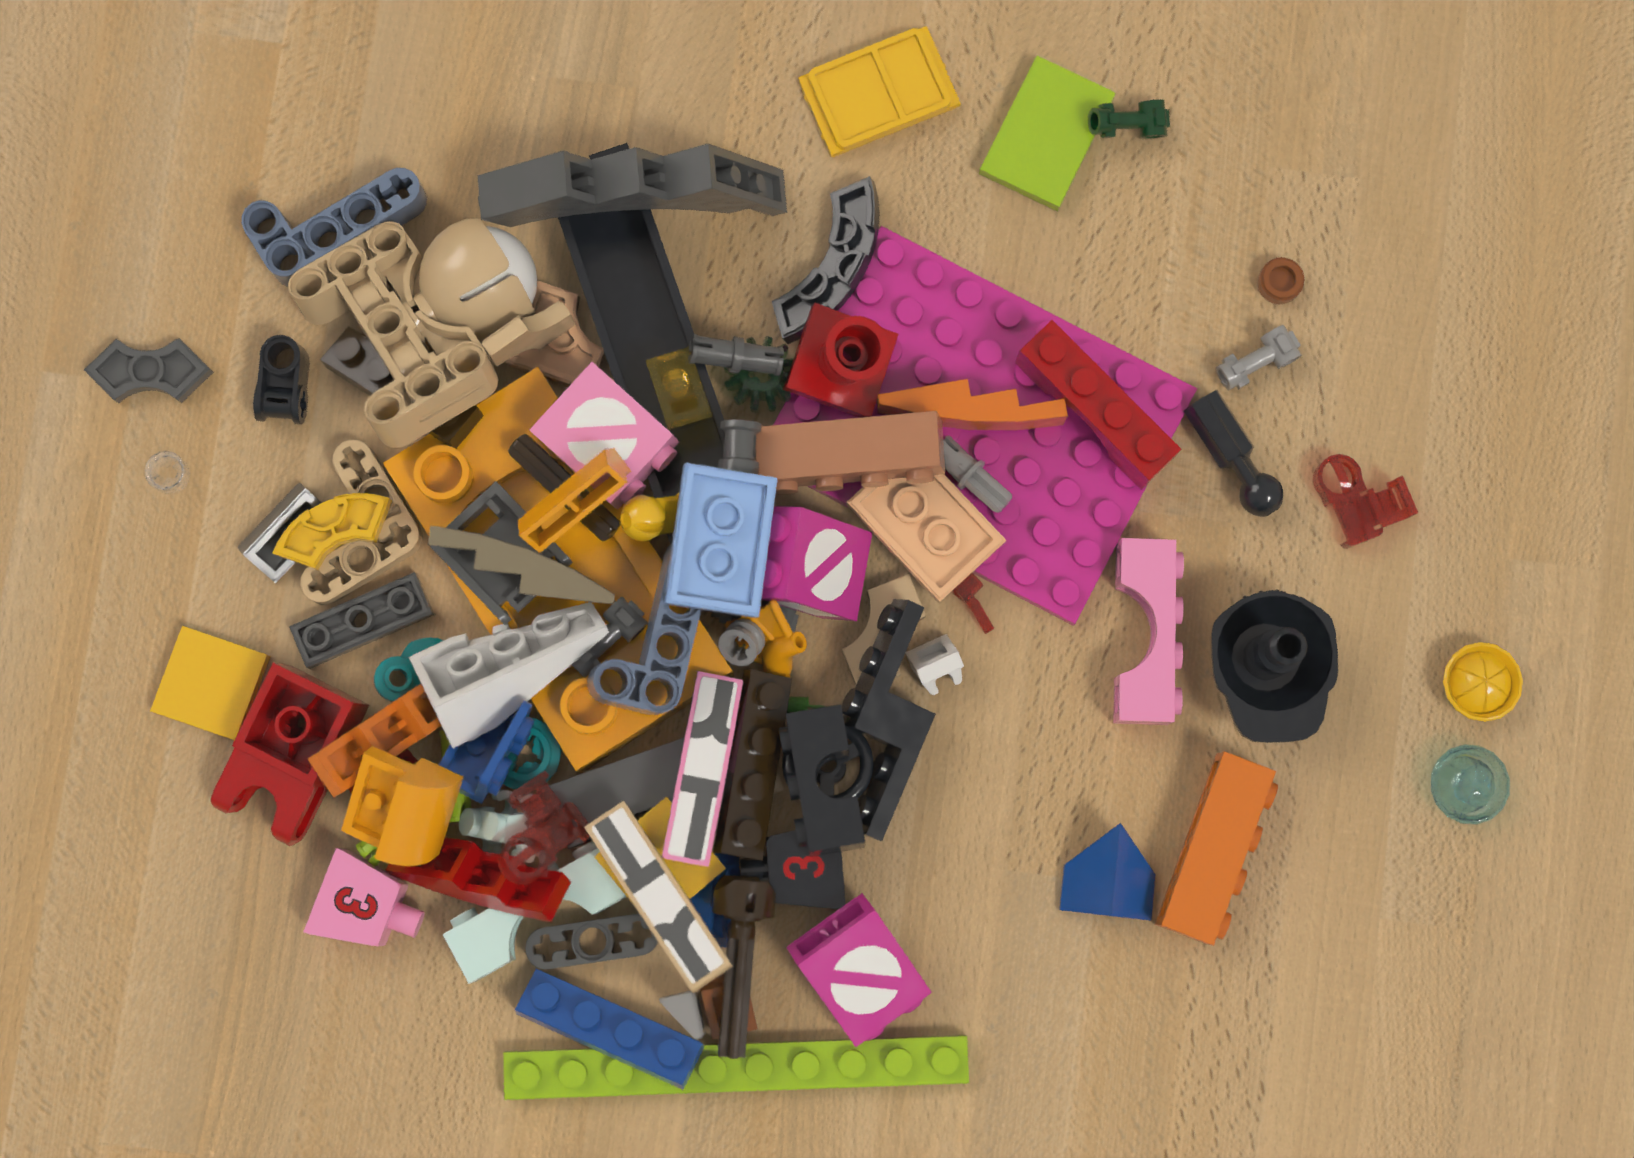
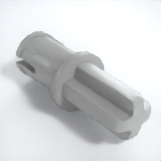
[943,435,1012,513]

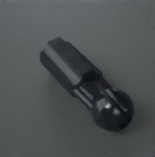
[1184,390,1283,517]

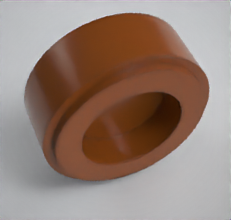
[1257,257,1305,304]

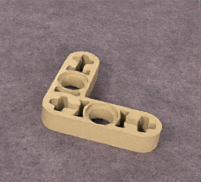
[300,440,422,605]

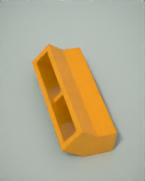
[518,448,632,553]

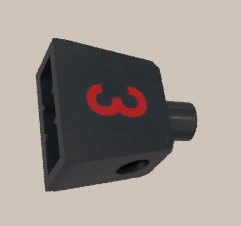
[740,830,846,909]

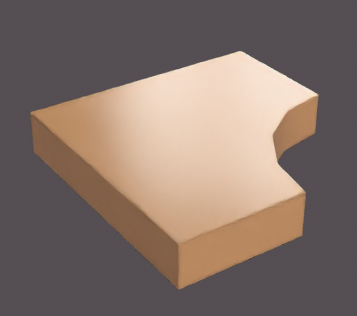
[506,280,605,386]

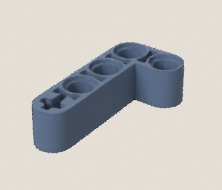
[241,168,427,287]
[587,544,701,715]

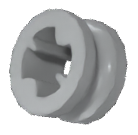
[719,619,765,666]

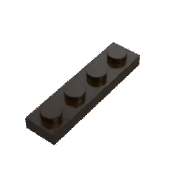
[320,326,484,449]
[713,669,792,861]

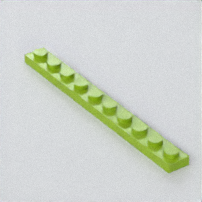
[503,1035,969,1100]

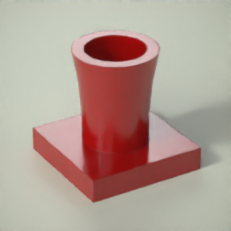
[783,303,899,418]

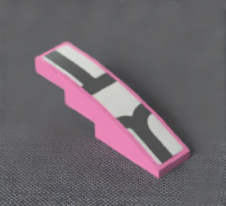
[662,671,743,867]

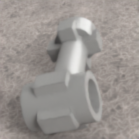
[1216,325,1302,390]

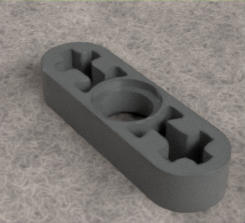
[525,914,659,969]

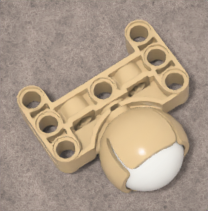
[288,218,537,448]

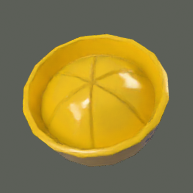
[1443,642,1523,722]

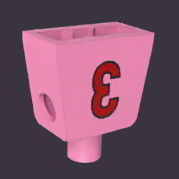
[304,848,425,946]

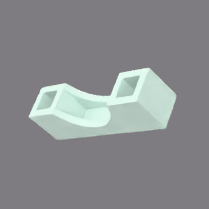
[443,841,627,984]

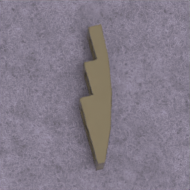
[428,526,615,604]

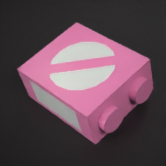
[530,362,679,510]

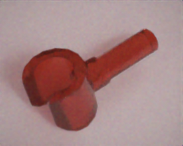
[952,573,994,634]

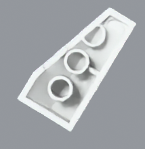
[409,602,609,748]

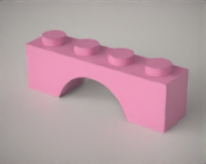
[1113,538,1184,725]

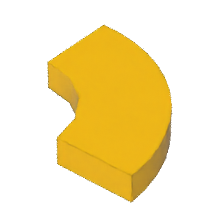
[272,493,392,570]

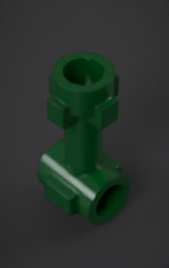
[1088,99,1170,139]

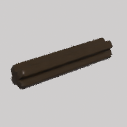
[508,434,620,542]

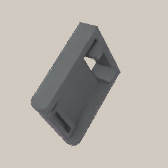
[429,481,573,625]

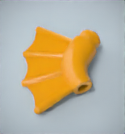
[725,599,807,678]

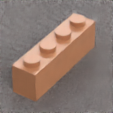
[756,411,945,495]

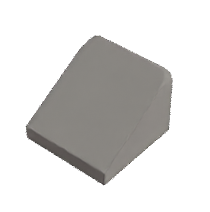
[659,990,706,1040]

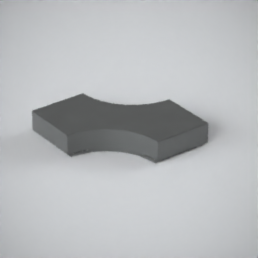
[84,339,214,404]

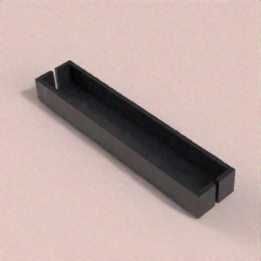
[558,143,724,544]

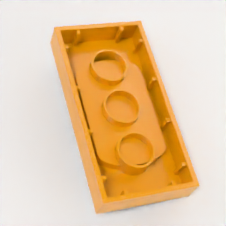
[383,367,734,773]

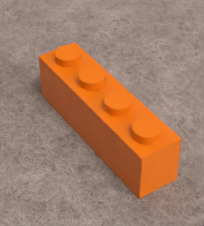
[1154,751,1278,946]

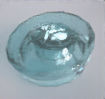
[1431,744,1510,825]

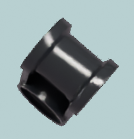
[253,335,310,424]

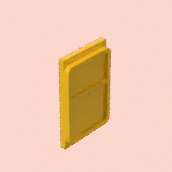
[798,26,961,158]

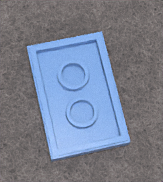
[664,463,777,618]

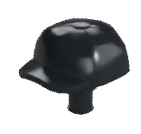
[1211,589,1338,743]

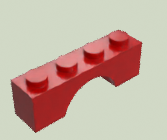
[1015,320,1182,490]

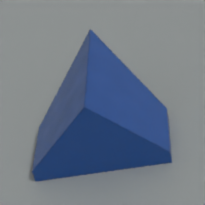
[1059,823,1156,921]

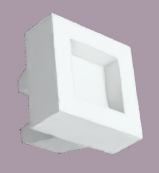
[905,634,964,695]

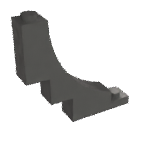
[477,144,787,227]

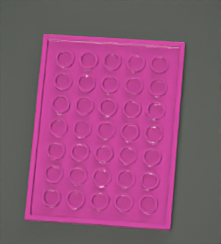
[773,226,1197,626]

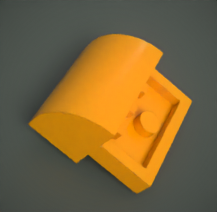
[341,746,464,866]

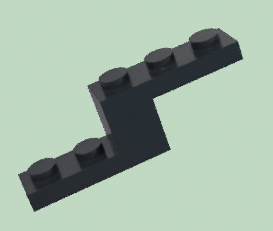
[842,599,936,841]

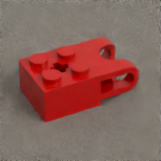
[211,662,370,846]

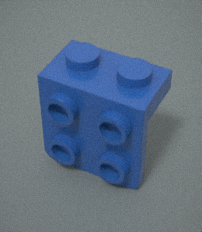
[439,700,535,804]

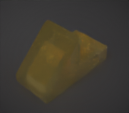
[646,347,712,430]

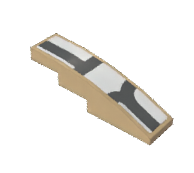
[585,801,732,993]

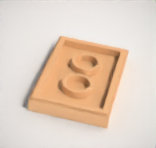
[846,474,1006,603]

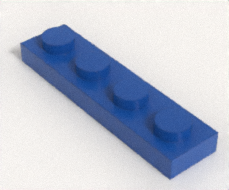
[515,969,704,1090]

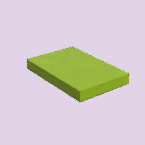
[979,55,1116,212]

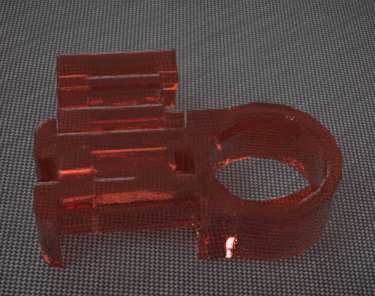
[1313,454,1418,549]
[498,771,590,884]

